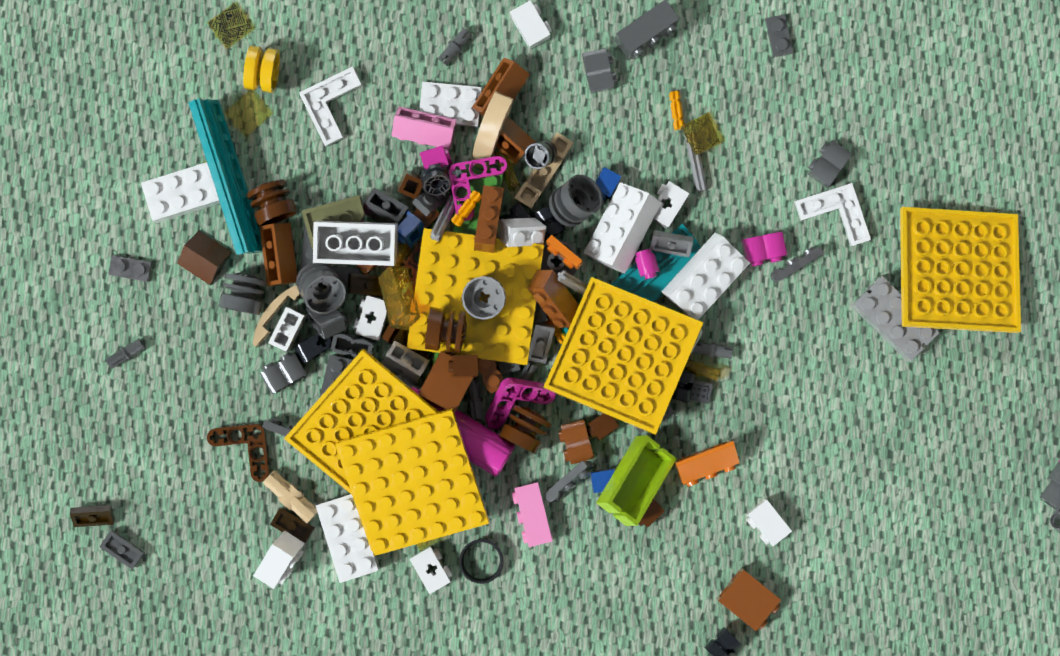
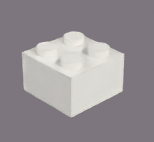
[253,531,305,589]

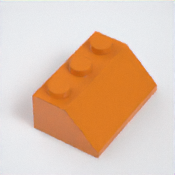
[674,440,740,487]

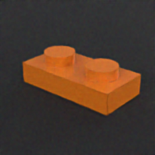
[546,235,582,270]

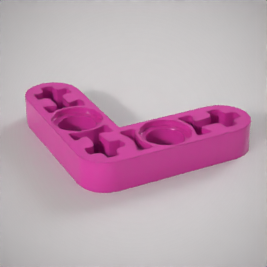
[449,156,507,222]
[485,378,555,429]

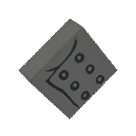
[690,380,713,404]

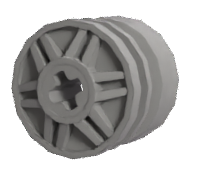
[462,276,506,320]

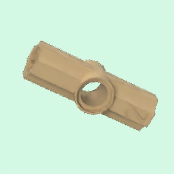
[263,470,318,523]

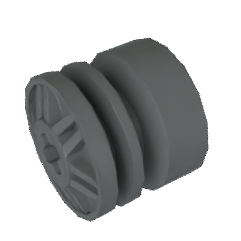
[549,175,603,227]
[296,262,346,314]
[218,273,267,315]

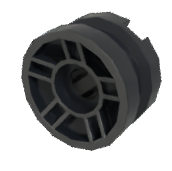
[421,164,451,196]

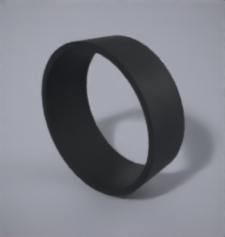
[459,539,504,584]

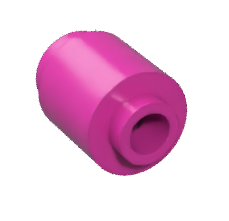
[635,249,660,280]

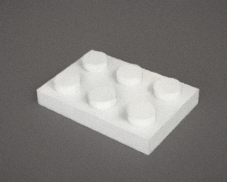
[419,82,482,127]

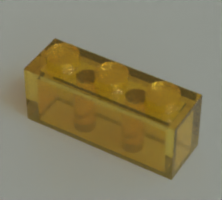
[378,265,421,330]

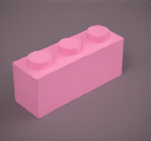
[391,106,457,150]
[512,482,553,547]

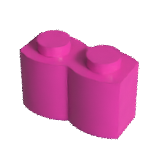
[741,232,787,267]

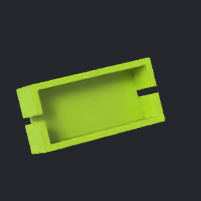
[596,435,677,526]

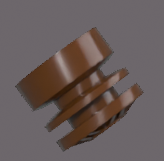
[246,179,298,227]
[425,307,467,354]
[499,405,552,454]

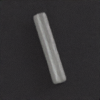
[685,133,707,192]
[430,195,458,241]
[557,271,588,295]

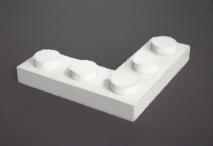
[299,67,362,147]
[794,183,871,246]

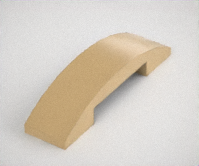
[471,91,514,172]
[514,132,574,209]
[253,285,301,347]

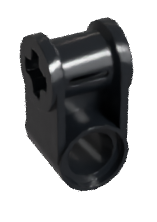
[294,333,333,364]

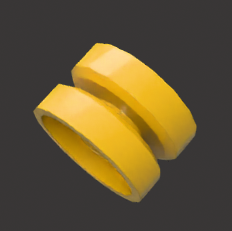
[243,45,280,93]

